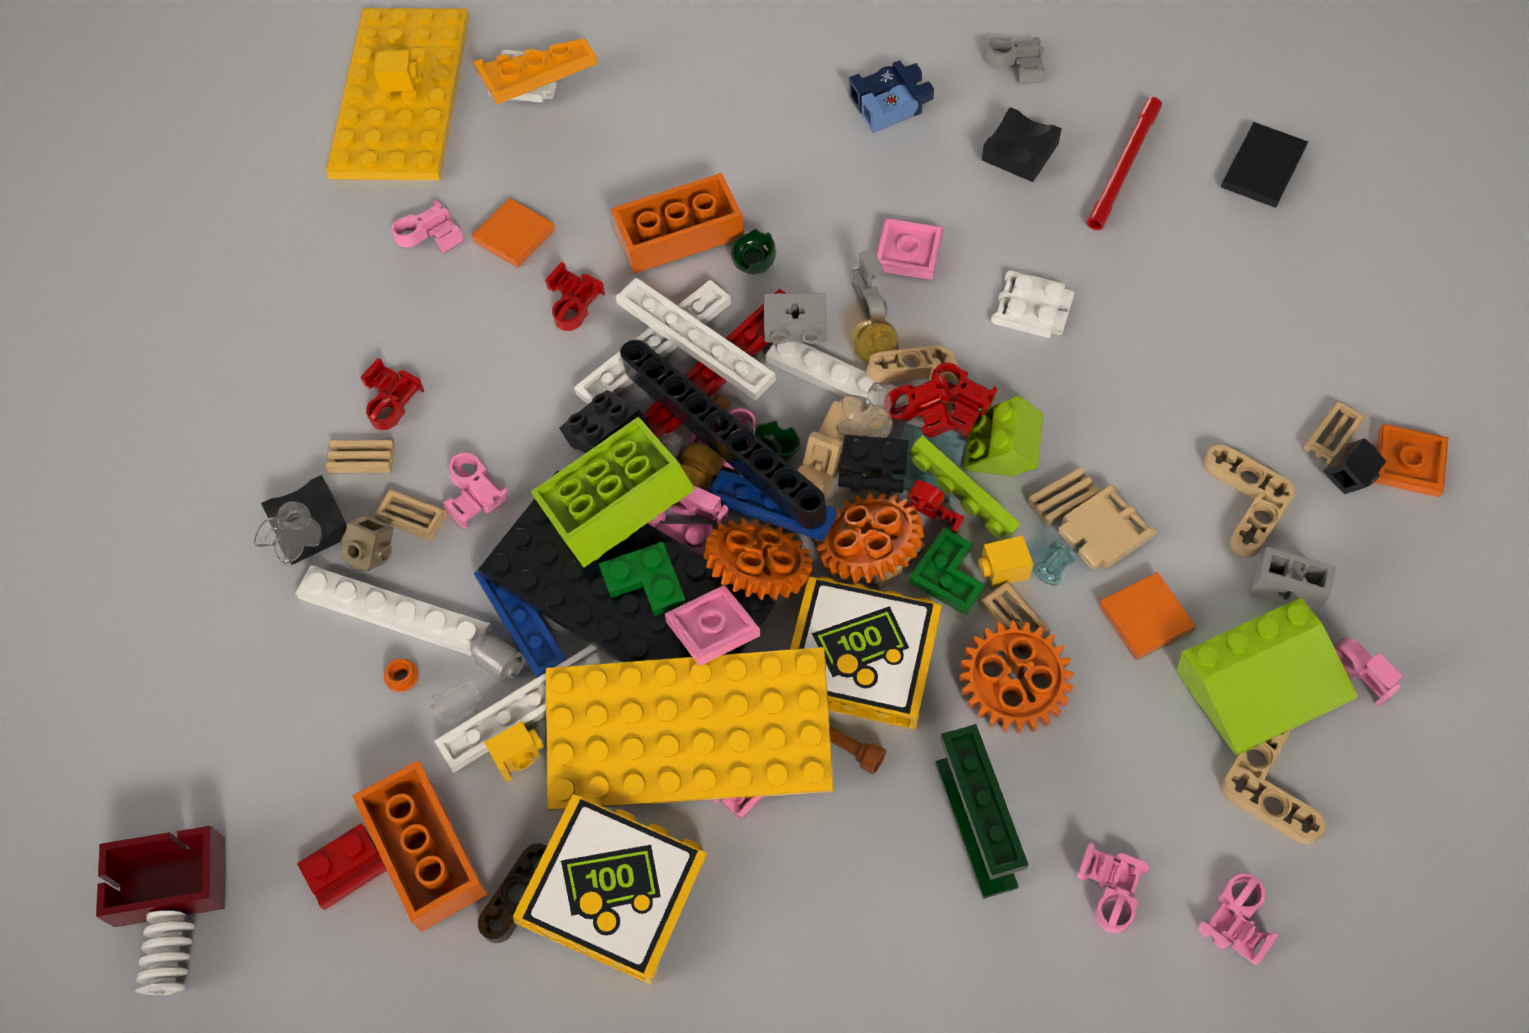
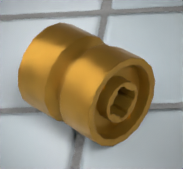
[680,442,724,492]

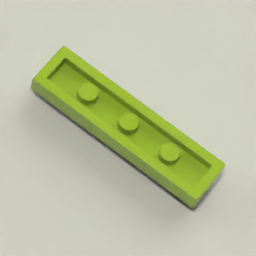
[909,435,1021,540]

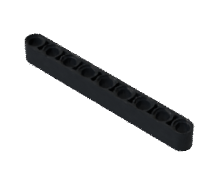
[620,340,827,530]

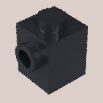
[1323,438,1387,494]

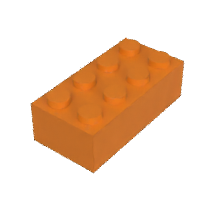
[611,172,744,274]
[352,760,488,932]

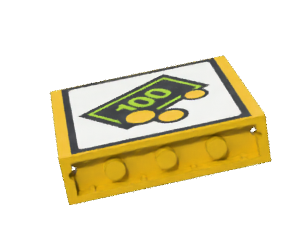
[790,576,942,730]
[513,794,707,985]

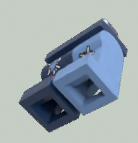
[849,60,934,133]

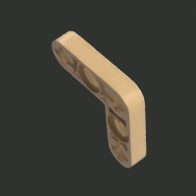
[866,345,959,422]
[1204,444,1296,557]
[1222,729,1326,844]

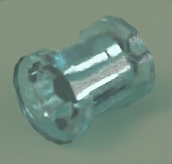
[1033,541,1076,586]

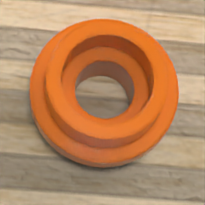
[384,659,419,692]

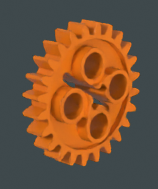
[816,492,924,583]
[703,518,813,600]
[959,620,1074,734]

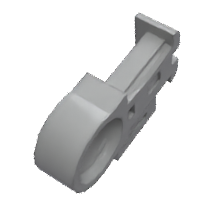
[985,36,1046,83]
[852,248,887,324]

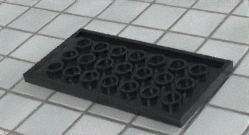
[478,471,776,662]

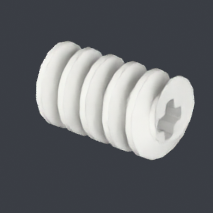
[134,911,195,995]

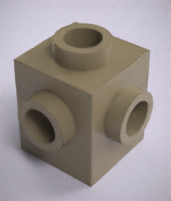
[340,515,394,571]

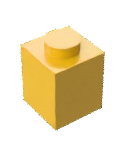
[374,50,419,92]
[978,535,1033,588]

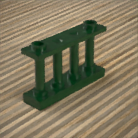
[935,724,1029,899]

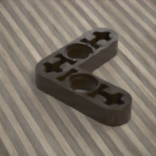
[478,843,547,943]

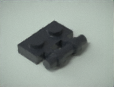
[838,434,909,495]

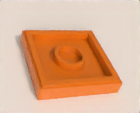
[472,198,555,268]
[1374,423,1449,497]
[1099,572,1196,660]

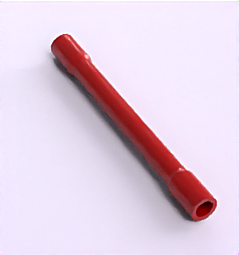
[1087,97,1162,230]

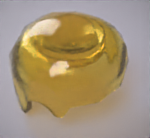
[850,318,899,364]

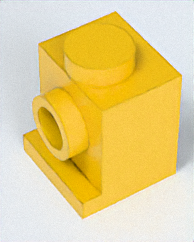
[484,721,544,783]

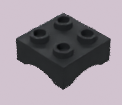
[982,107,1062,182]
[559,389,650,453]
[261,475,347,565]

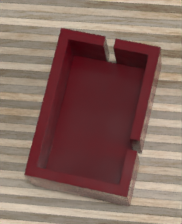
[96,826,225,927]

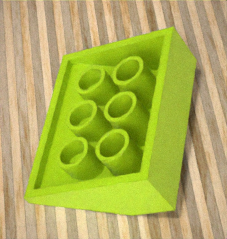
[531,416,695,567]
[1176,597,1358,756]

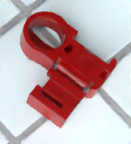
[545,262,605,331]
[360,358,424,430]
[931,363,997,438]
[884,373,956,438]
[908,480,964,534]

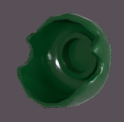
[731,229,777,275]
[751,421,800,462]

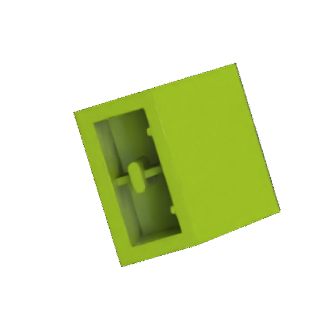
[963,395,1043,476]

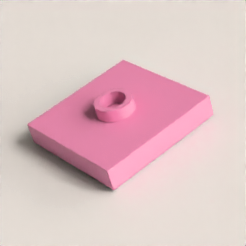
[877,218,943,280]
[665,585,760,666]

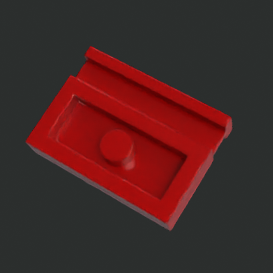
[297,823,387,910]

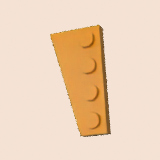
[473,38,598,105]

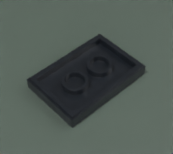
[1221,122,1309,208]

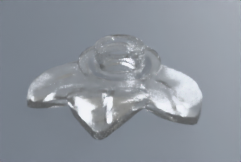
[836,382,893,438]
[254,501,322,564]

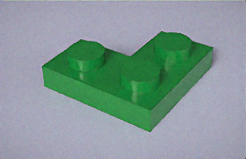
[909,527,984,616]
[599,542,686,616]

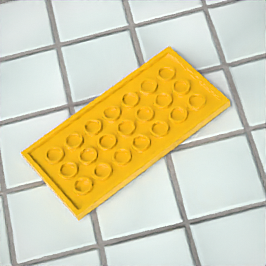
[326,8,470,180]
[546,647,834,811]

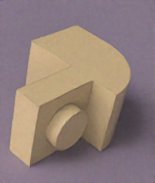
[790,431,843,502]

